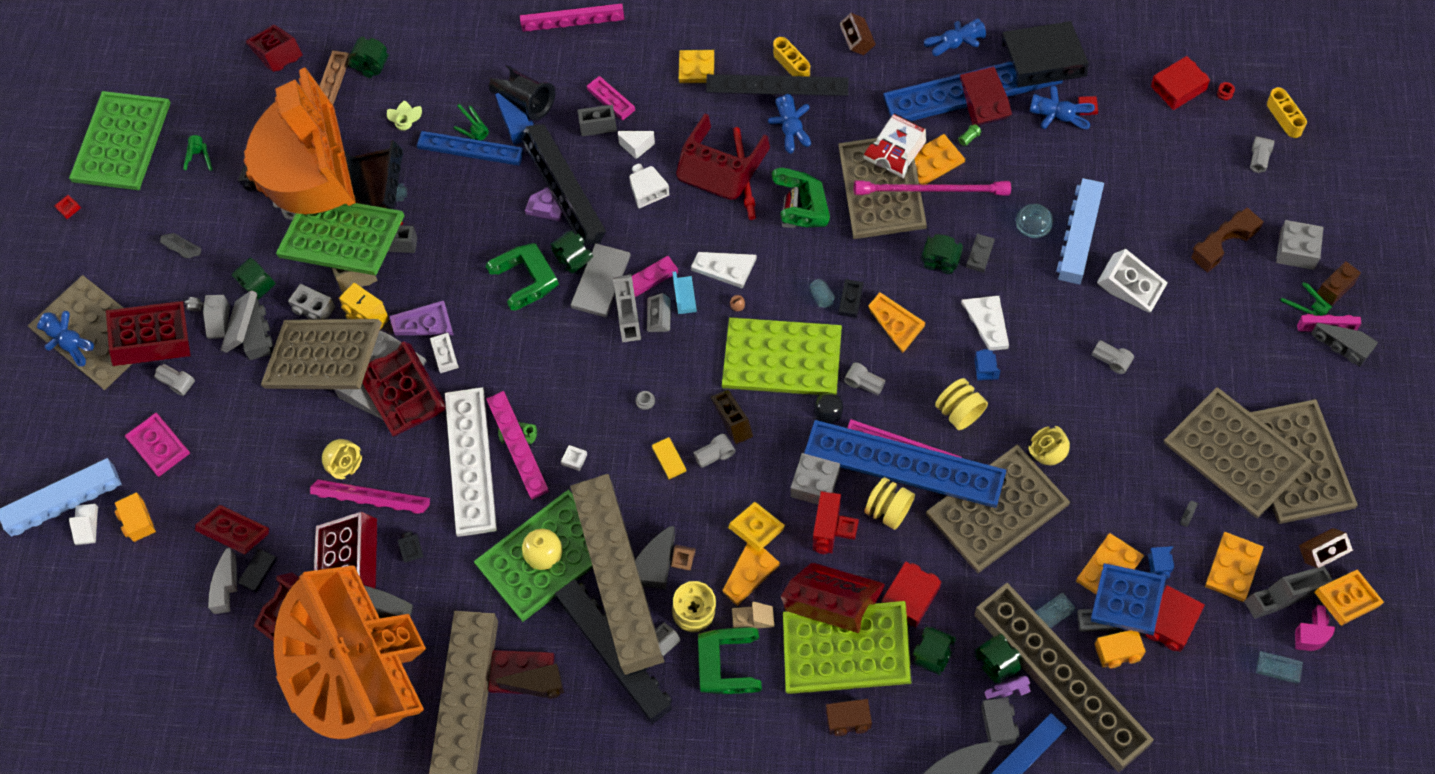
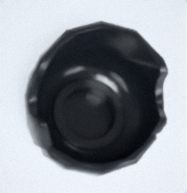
[814,393,843,423]

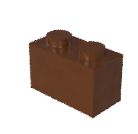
[839,13,876,55]
[1317,261,1361,306]
[1299,528,1353,568]
[826,699,872,736]

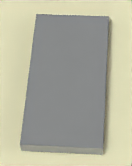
[571,243,631,317]

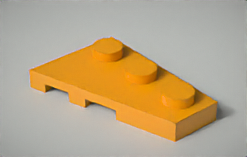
[868,292,925,353]
[723,543,780,606]

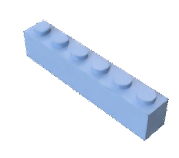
[1056,178,1104,285]
[0,458,122,537]

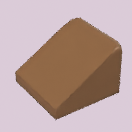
[671,545,696,570]

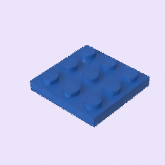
[1091,563,1166,635]

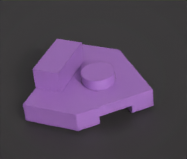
[525,187,563,222]
[984,676,1031,699]

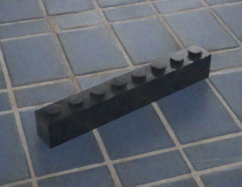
[706,74,849,96]
[520,125,606,246]
[555,579,672,724]

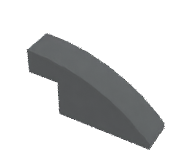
[635,526,675,590]
[1244,566,1333,619]
[364,586,413,618]
[923,742,999,774]

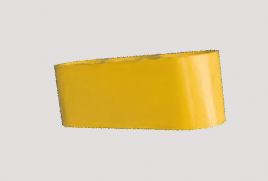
[773,37,810,77]
[1267,87,1307,138]

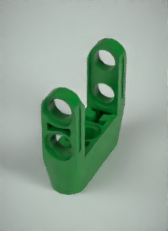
[772,168,830,228]
[486,243,559,311]
[698,628,762,694]

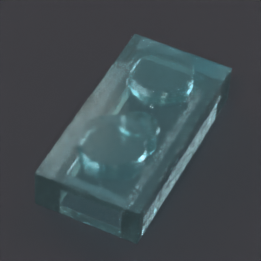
[1035,593,1076,628]
[1256,651,1303,684]

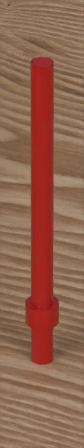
[733,127,756,220]

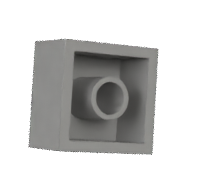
[1276,220,1323,270]
[791,453,840,504]

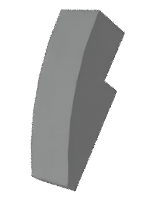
[208,548,238,614]

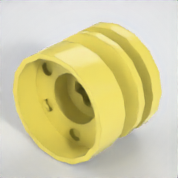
[935,378,988,430]
[864,477,915,530]
[672,581,716,632]

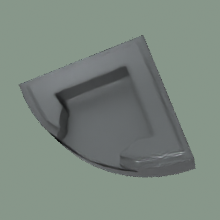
[1180,500,1198,527]

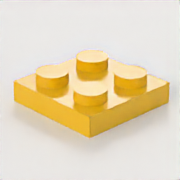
[679,50,714,83]
[728,502,785,552]

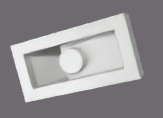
[69,504,98,545]

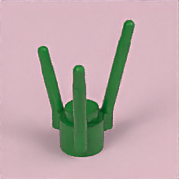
[454,104,489,141]
[183,135,212,171]
[1281,282,1332,316]

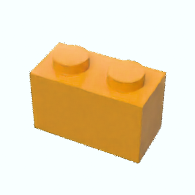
[115,492,156,542]
[1094,630,1146,668]

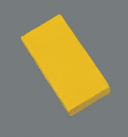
[652,437,686,479]

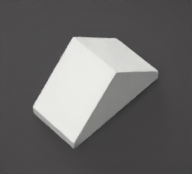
[618,131,655,159]

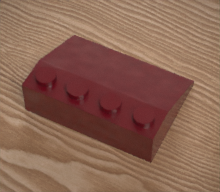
[106,301,191,366]
[314,512,377,589]

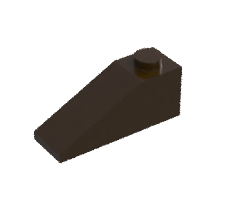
[711,390,753,444]
[496,664,564,699]

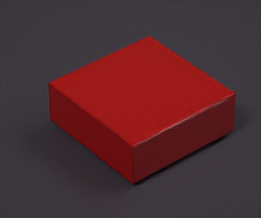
[1078,96,1098,115]
[54,195,81,219]
[835,516,859,540]

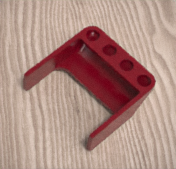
[676,113,770,200]

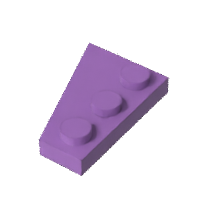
[390,301,454,335]

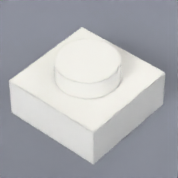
[561,445,587,471]

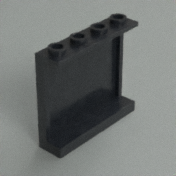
[1002,21,1089,88]
[344,140,403,210]

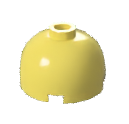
[1028,426,1070,466]
[322,439,362,479]
[522,528,563,570]

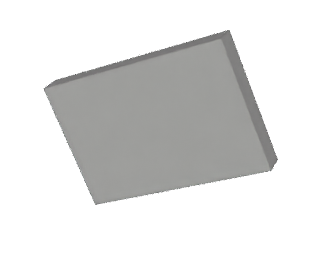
[221,291,257,353]

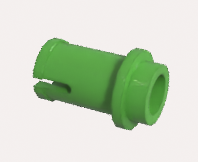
[958,124,981,146]

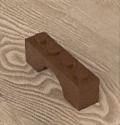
[1191,207,1264,273]

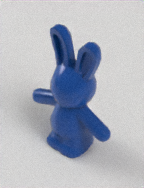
[924,18,986,56]
[1029,86,1095,130]
[768,94,811,154]
[37,311,94,367]

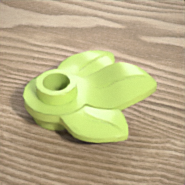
[387,101,422,130]

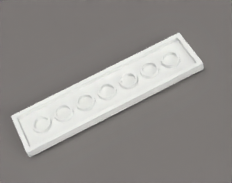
[445,387,497,537]

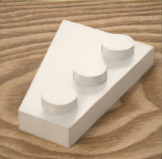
[691,252,757,288]
[961,296,1009,351]

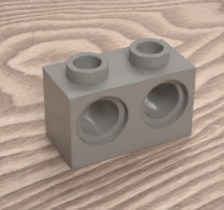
[288,284,335,320]

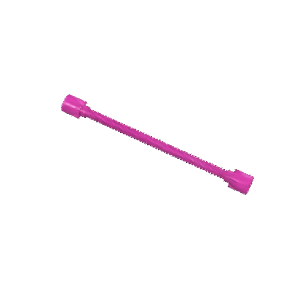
[853,180,1011,196]

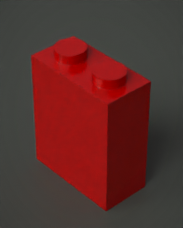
[1151,56,1210,110]
[813,491,841,554]
[881,562,941,628]
[1144,585,1205,652]

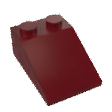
[246,24,303,72]
[960,66,1012,126]

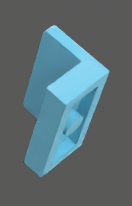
[672,271,697,314]

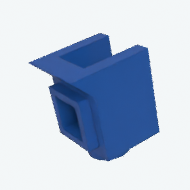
[974,349,1001,380]
[1147,546,1174,579]

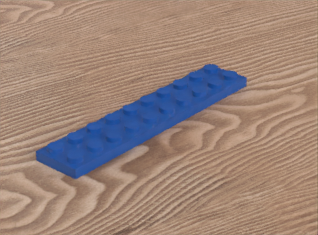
[883,61,1063,121]
[804,420,1006,508]

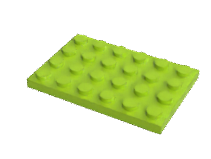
[722,318,842,395]
[783,601,911,694]

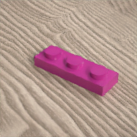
[587,76,635,121]
[632,256,678,297]
[1297,314,1361,332]

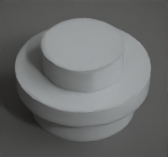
[185,297,204,311]
[636,391,655,410]

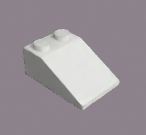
[1097,249,1168,312]

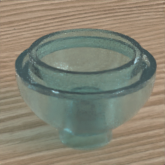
[1016,203,1053,238]

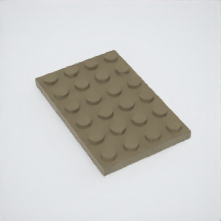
[838,138,927,239]
[28,275,132,390]
[261,319,382,389]
[1164,387,1312,519]
[1250,399,1358,524]
[926,445,1070,573]

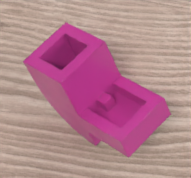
[1295,605,1335,651]

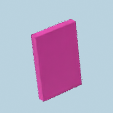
[125,412,190,477]

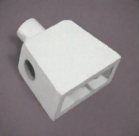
[629,164,670,208]

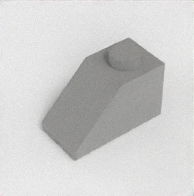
[203,295,230,339]

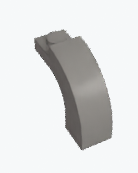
[613,274,641,342]

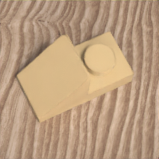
[732,602,774,628]

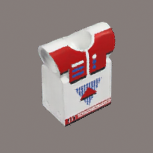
[863,113,926,178]

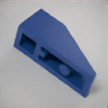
[495,93,534,145]

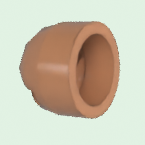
[730,295,745,312]

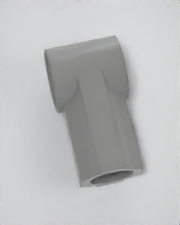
[1250,136,1274,173]
[1092,340,1134,374]
[844,363,885,396]
[154,364,195,396]
[693,434,736,468]

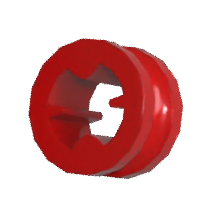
[1217,82,1235,100]

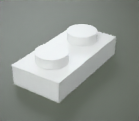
[430,333,459,373]

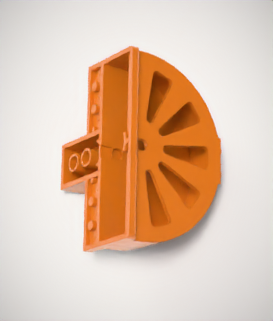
[244,67,356,214]
[274,565,426,739]

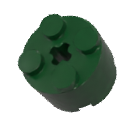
[348,37,389,78]
[550,230,593,274]
[921,234,963,274]
[231,257,276,300]
[913,626,956,676]
[974,633,1022,684]

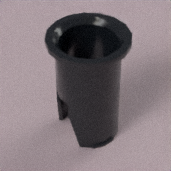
[489,64,556,121]

